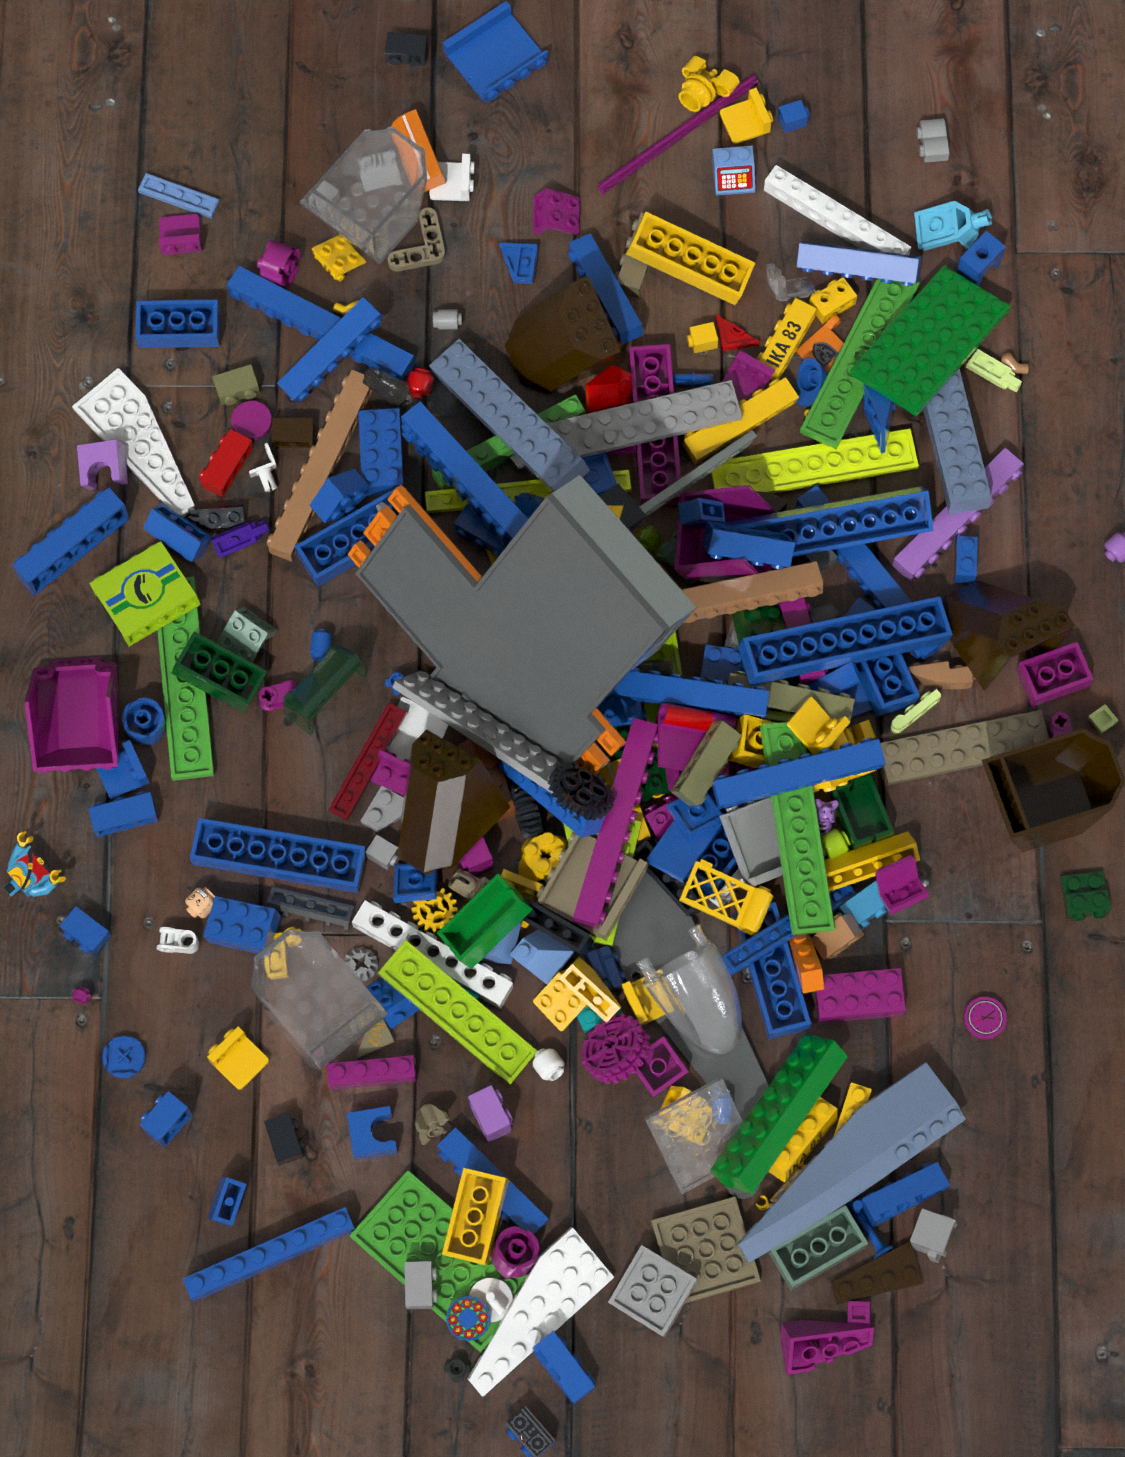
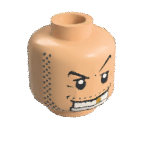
[185,887,215,918]

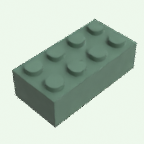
[768,1205,868,1291]

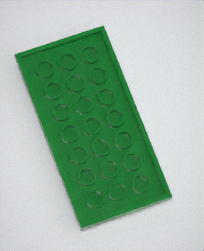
[850,265,1011,416]

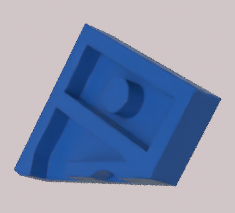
[499,243,539,284]

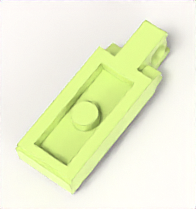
[966,349,1022,392]

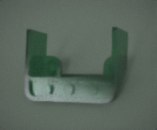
[283,645,366,736]

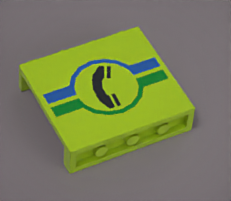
[89,541,201,647]

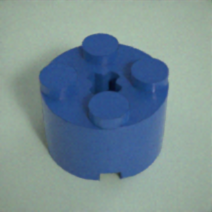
[122,698,166,745]

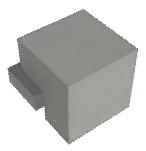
[910,1209,957,1263]

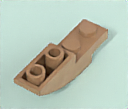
[907,660,976,689]

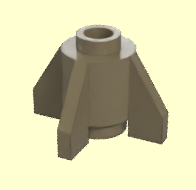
[415,1104,452,1145]

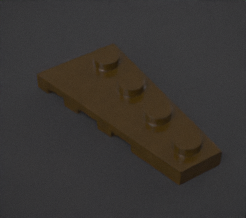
[831,1241,922,1305]

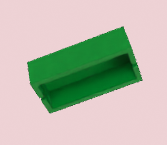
[437,873,533,969]

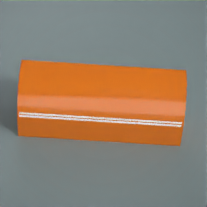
[391,109,446,195]

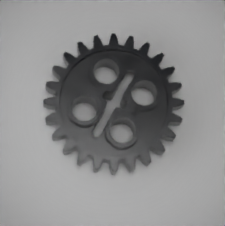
[548,762,615,821]

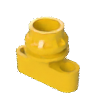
[679,56,740,112]
[829,720,877,781]

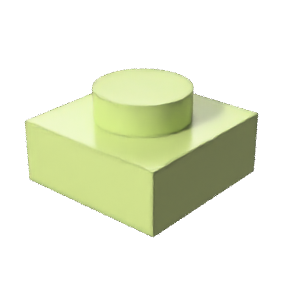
[1088,704,1118,734]

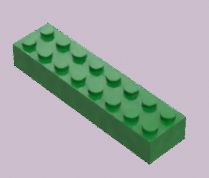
[710,1034,848,1194]

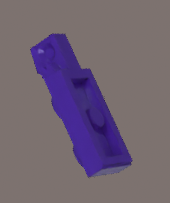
[211,520,269,558]

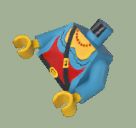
[3,831,66,897]

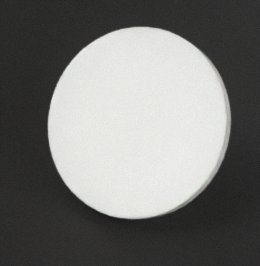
[469,1278,513,1323]

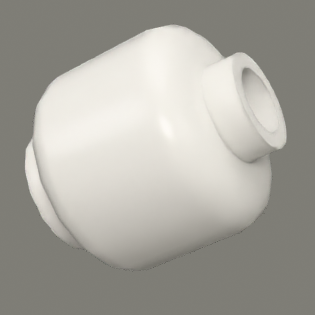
[533,1049,565,1081]

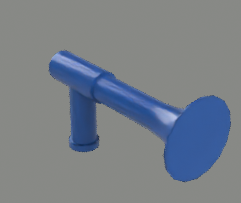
[846,1200,893,1259]

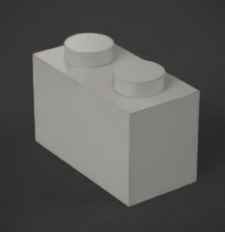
[405,1261,437,1309]

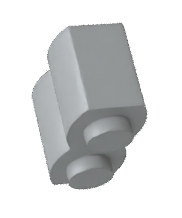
[916,119,949,163]

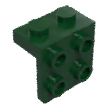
[640,753,671,803]

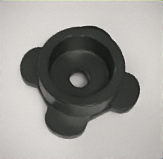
[444,1355,470,1382]

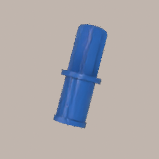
[672,372,713,388]

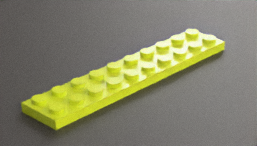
[711,429,919,494]

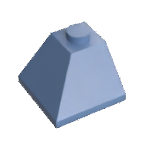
[510,930,575,985]

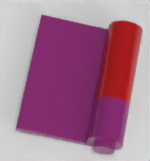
[658,703,737,777]

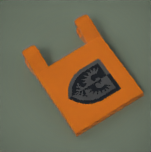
[796,315,844,374]

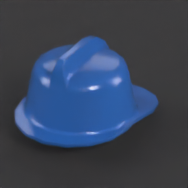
[795,358,828,407]

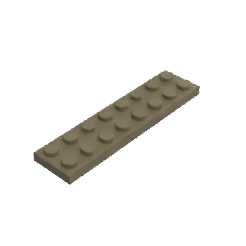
[880,710,1049,785]

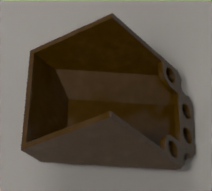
[505,276,622,394]
[942,580,1075,690]
[397,729,510,875]

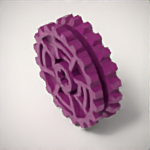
[580,1014,651,1084]

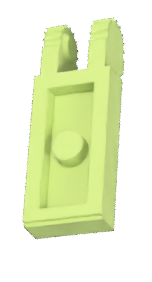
[890,689,941,734]

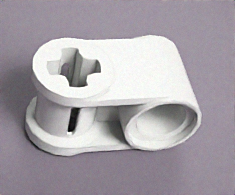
[157,927,200,954]

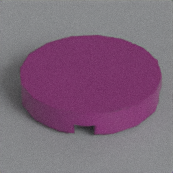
[231,401,272,441]

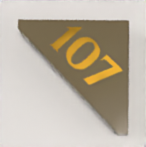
[357,1007,395,1060]

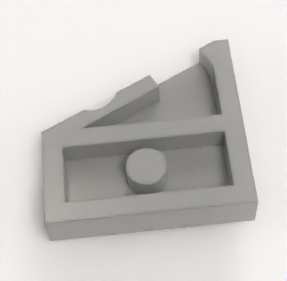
[360,786,404,833]

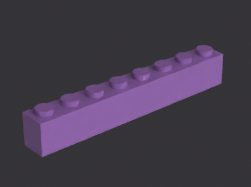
[892,448,1024,582]

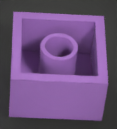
[468,1085,513,1143]

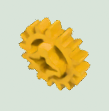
[412,888,458,934]

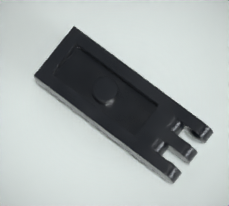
[188,505,245,529]

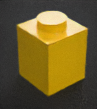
[686,322,718,353]

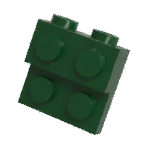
[1060,871,1111,921]

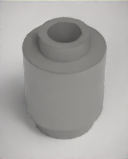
[433,309,462,330]

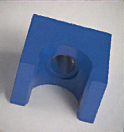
[956,231,1006,286]
[347,1106,398,1160]

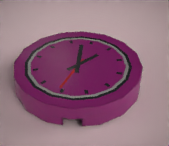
[963,997,1007,1040]

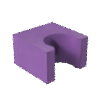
[77,440,128,490]

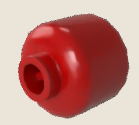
[406,368,434,399]

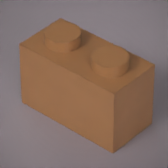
[811,913,864,960]

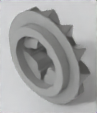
[343,947,378,981]

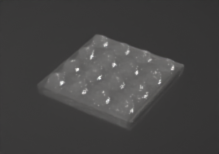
[644,1077,743,1194]

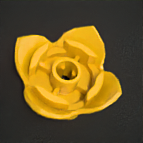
[518,833,569,883]

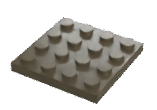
[651,1197,761,1304]

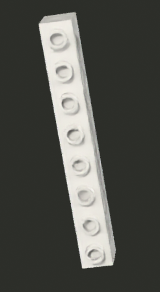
[764,165,911,255]
[352,901,513,1009]

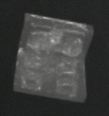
[766,263,815,301]

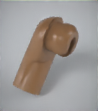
[1001,352,1028,374]

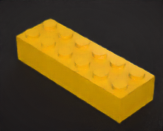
[626,212,755,305]

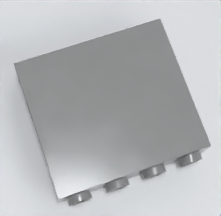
[720,796,824,887]

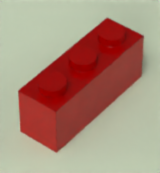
[199,429,253,498]

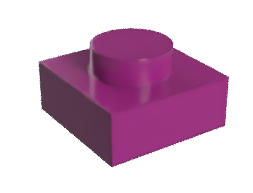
[847,1301,870,1324]

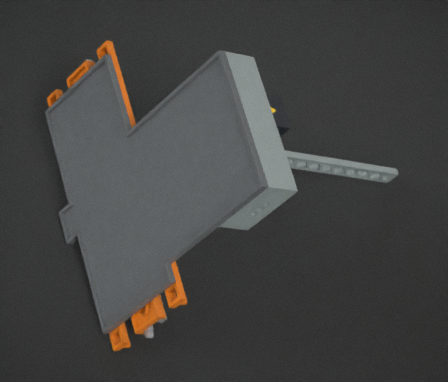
[347,431,757,779]

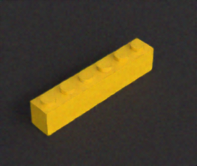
[682,377,799,465]
[824,831,920,892]

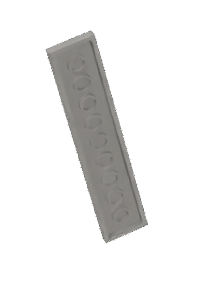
[546,380,742,458]
[393,670,561,793]

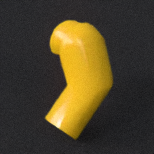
[333,300,359,316]

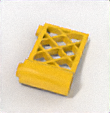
[679,859,773,936]

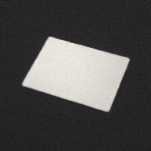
[388,697,448,761]

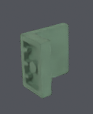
[216,607,278,662]

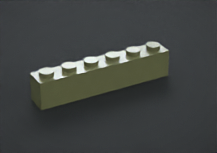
[728,671,855,727]

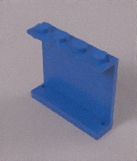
[443,1,548,103]

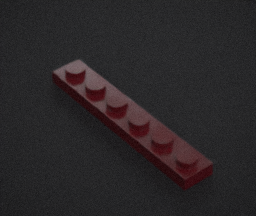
[328,702,407,821]

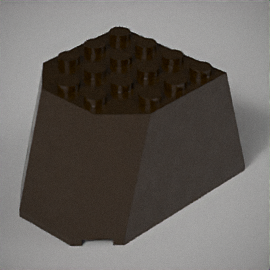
[982,729,1125,852]

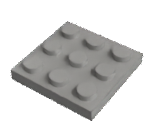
[608,1245,699,1337]

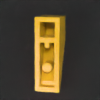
[559,957,621,1022]

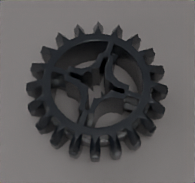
[509,783,543,839]

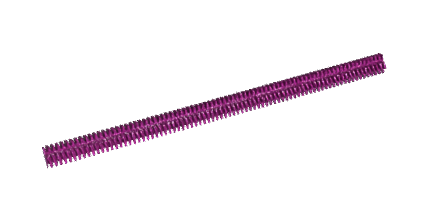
[597,74,758,195]

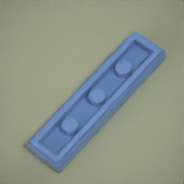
[138,173,220,219]

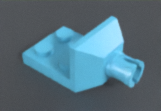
[914,201,992,252]

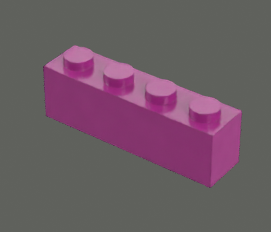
[327,1055,416,1090]

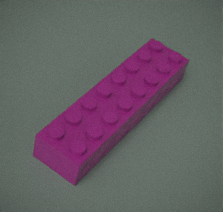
[629,344,681,507]

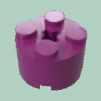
[257,240,301,287]
[491,1226,539,1278]

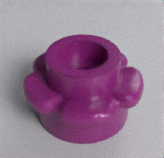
[71,986,92,1005]

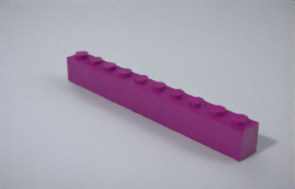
[573,718,658,929]

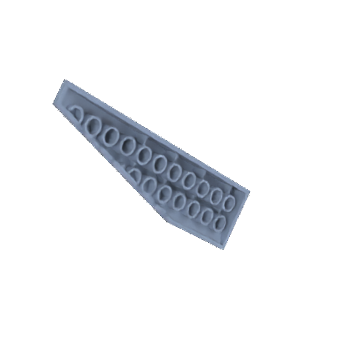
[737,1062,966,1263]

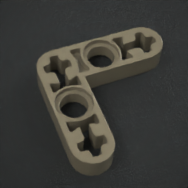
[388,208,445,271]

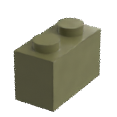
[212,364,260,406]

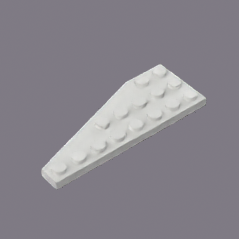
[72,368,195,517]
[467,1227,614,1396]

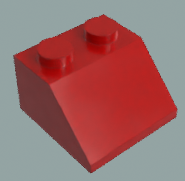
[586,365,632,414]

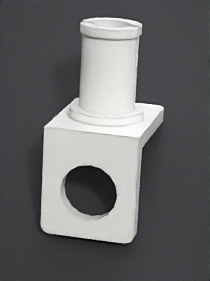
[249,443,277,492]

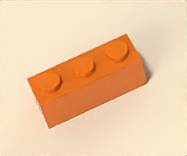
[788,934,824,993]

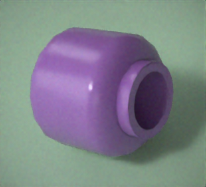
[1104,532,1125,563]

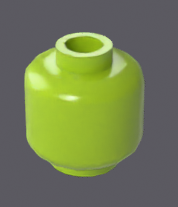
[820,828,851,858]

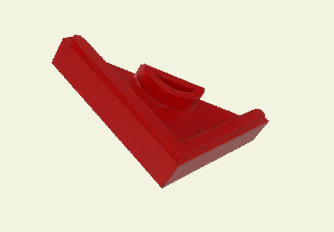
[716,314,760,351]

